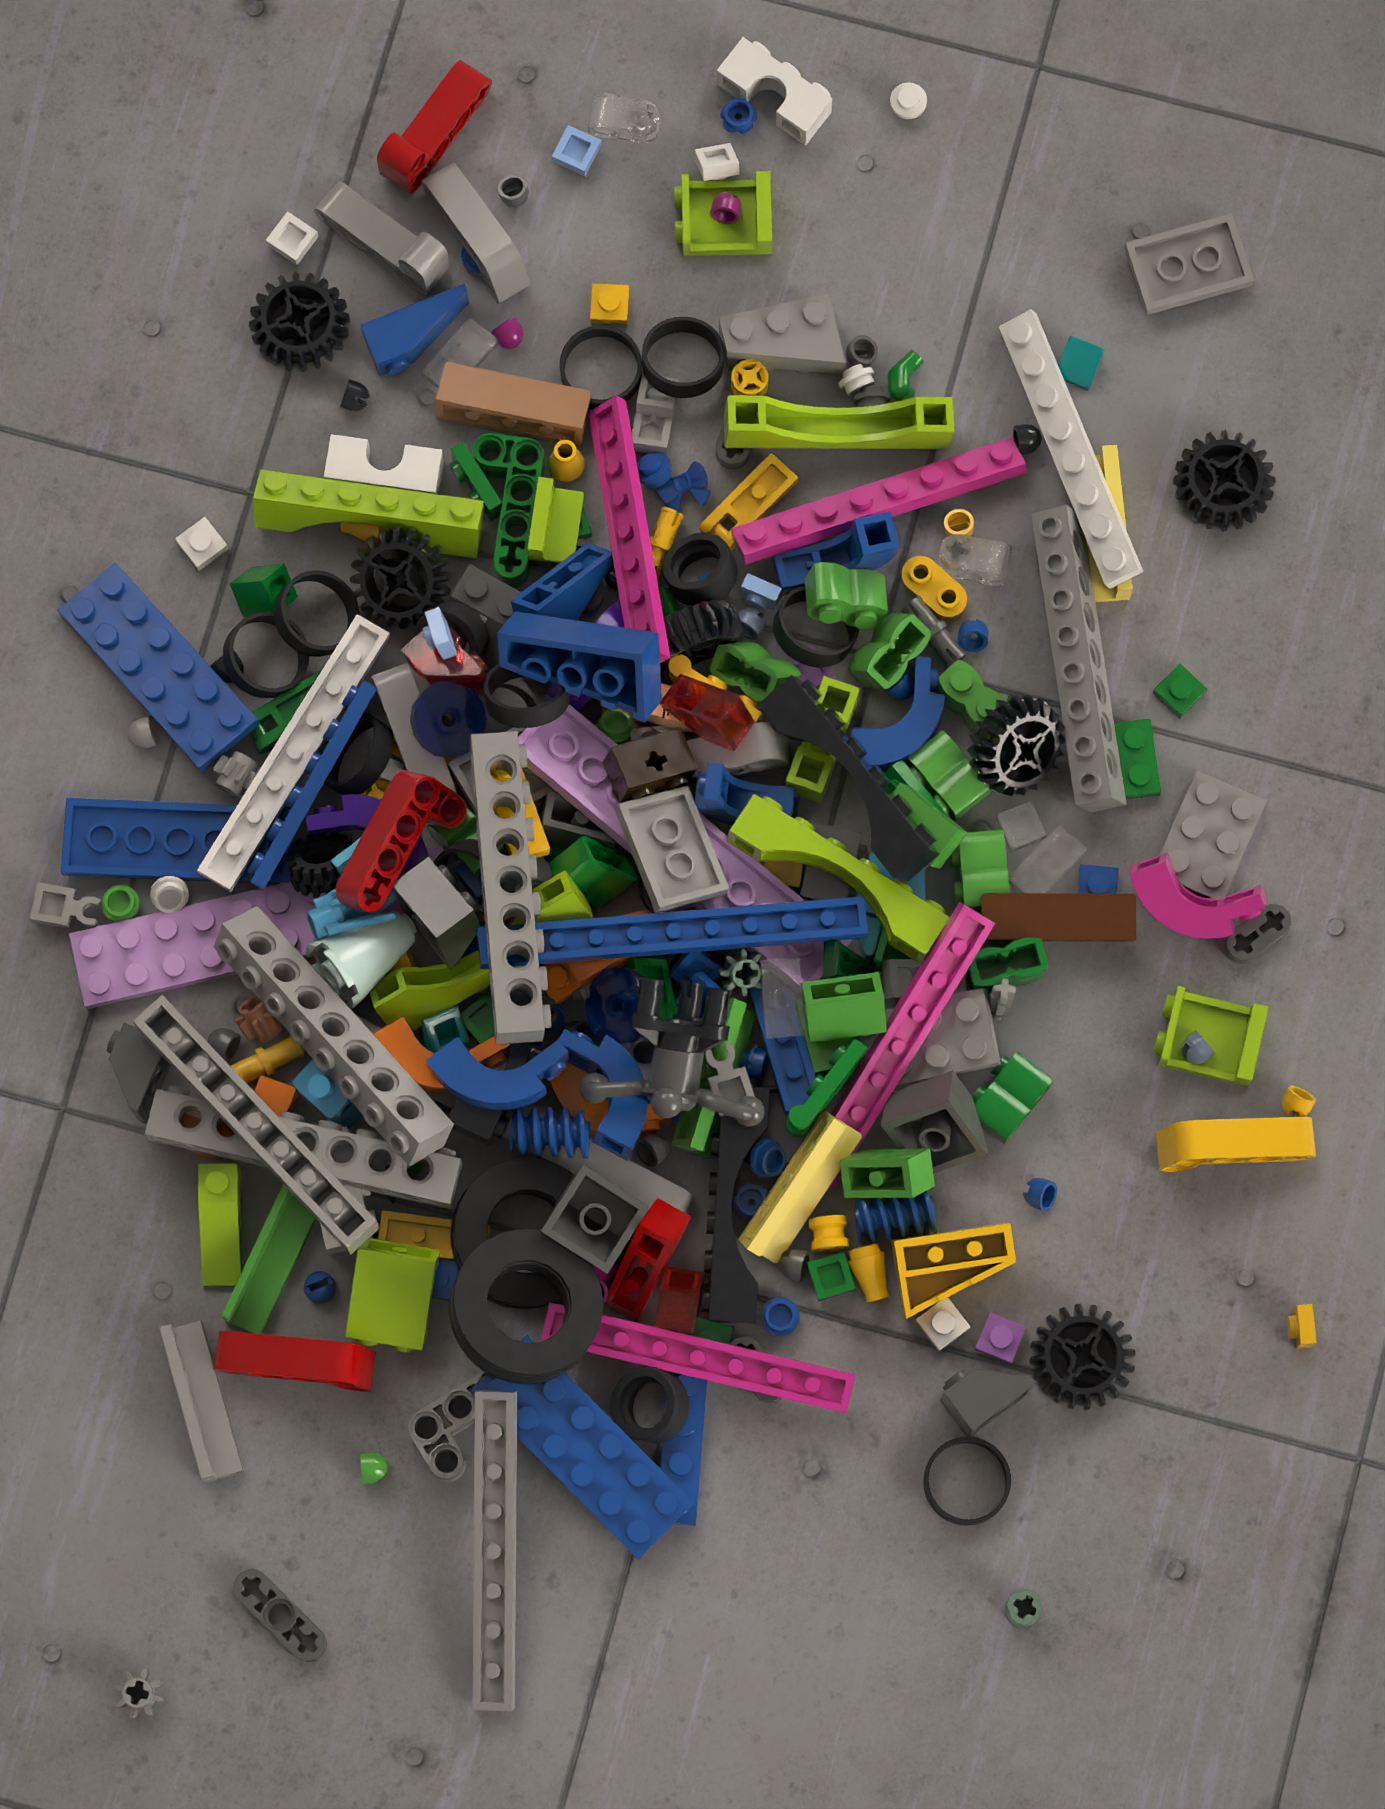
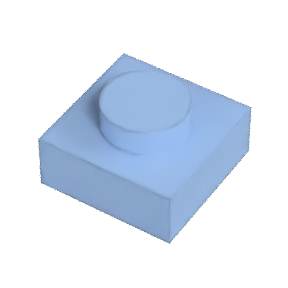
[552,125,601,176]
[741,573,782,612]
[423,607,457,660]

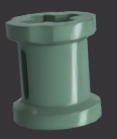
[1005,1589,1043,1628]

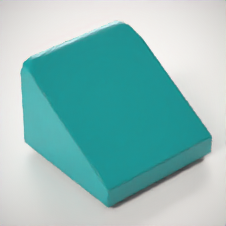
[1058,336,1104,390]
[858,915,882,962]
[422,1006,469,1053]

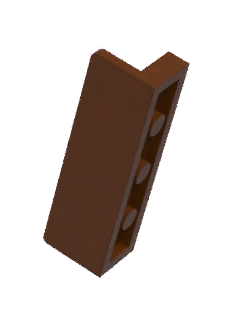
[981,893,1136,942]

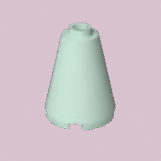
[306,911,416,1009]

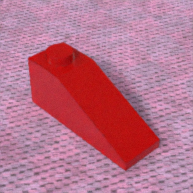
[604,1198,691,1322]

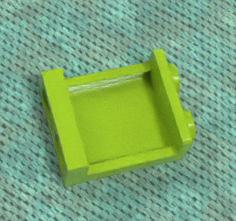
[674,171,772,256]
[1153,986,1269,1087]
[345,1238,441,1353]

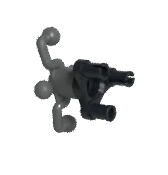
[580,977,765,1127]

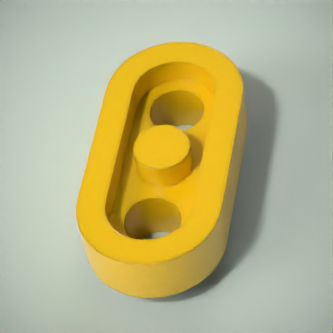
[901,556,967,621]

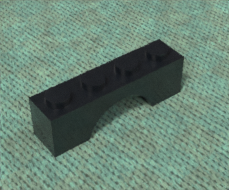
[448,992,559,1146]

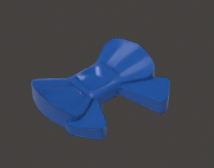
[657,461,711,513]

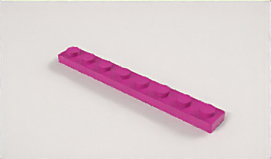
[588,395,670,663]
[731,437,1026,565]
[829,902,995,1189]
[540,1302,856,1413]

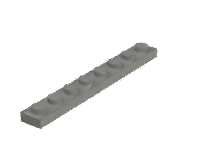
[473,1390,517,1711]

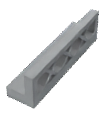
[159,1320,244,1483]

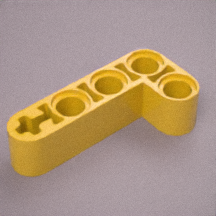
[1155,1117,1316,1172]

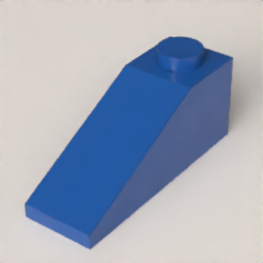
[360,284,469,376]
[511,542,613,621]

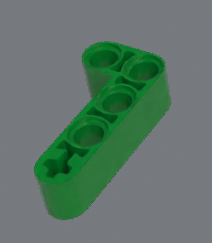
[473,433,545,588]

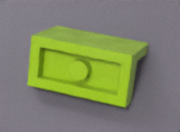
[528,477,584,564]

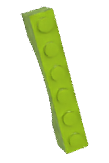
[723,395,954,449]
[253,469,484,559]
[727,794,950,964]
[370,870,594,1031]

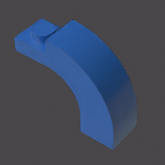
[771,512,900,592]
[851,657,945,773]
[695,762,800,825]
[559,1029,648,1161]
[426,1037,569,1110]

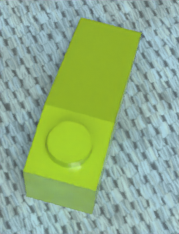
[198,1163,242,1287]

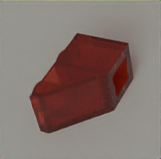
[400,625,488,689]
[660,674,755,751]
[655,1266,703,1333]

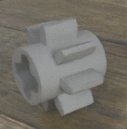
[212,751,259,798]
[114,1669,165,1719]

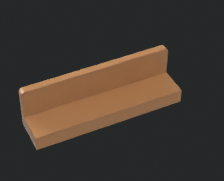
[435,362,591,448]

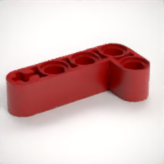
[377,60,492,194]
[336,770,466,912]
[213,1331,376,1392]

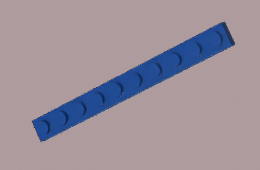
[477,897,869,969]

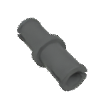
[901,596,968,668]

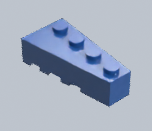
[497,611,662,722]

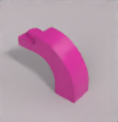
[1129,853,1267,938]

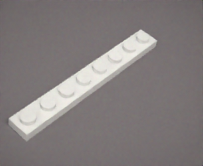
[999,309,1143,589]
[197,614,390,892]

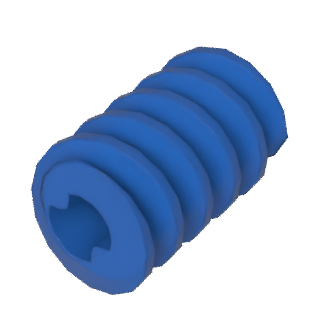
[510,1106,591,1159]
[854,1191,937,1245]

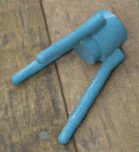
[306,888,396,940]

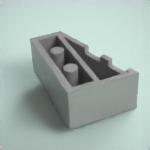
[719,293,846,377]

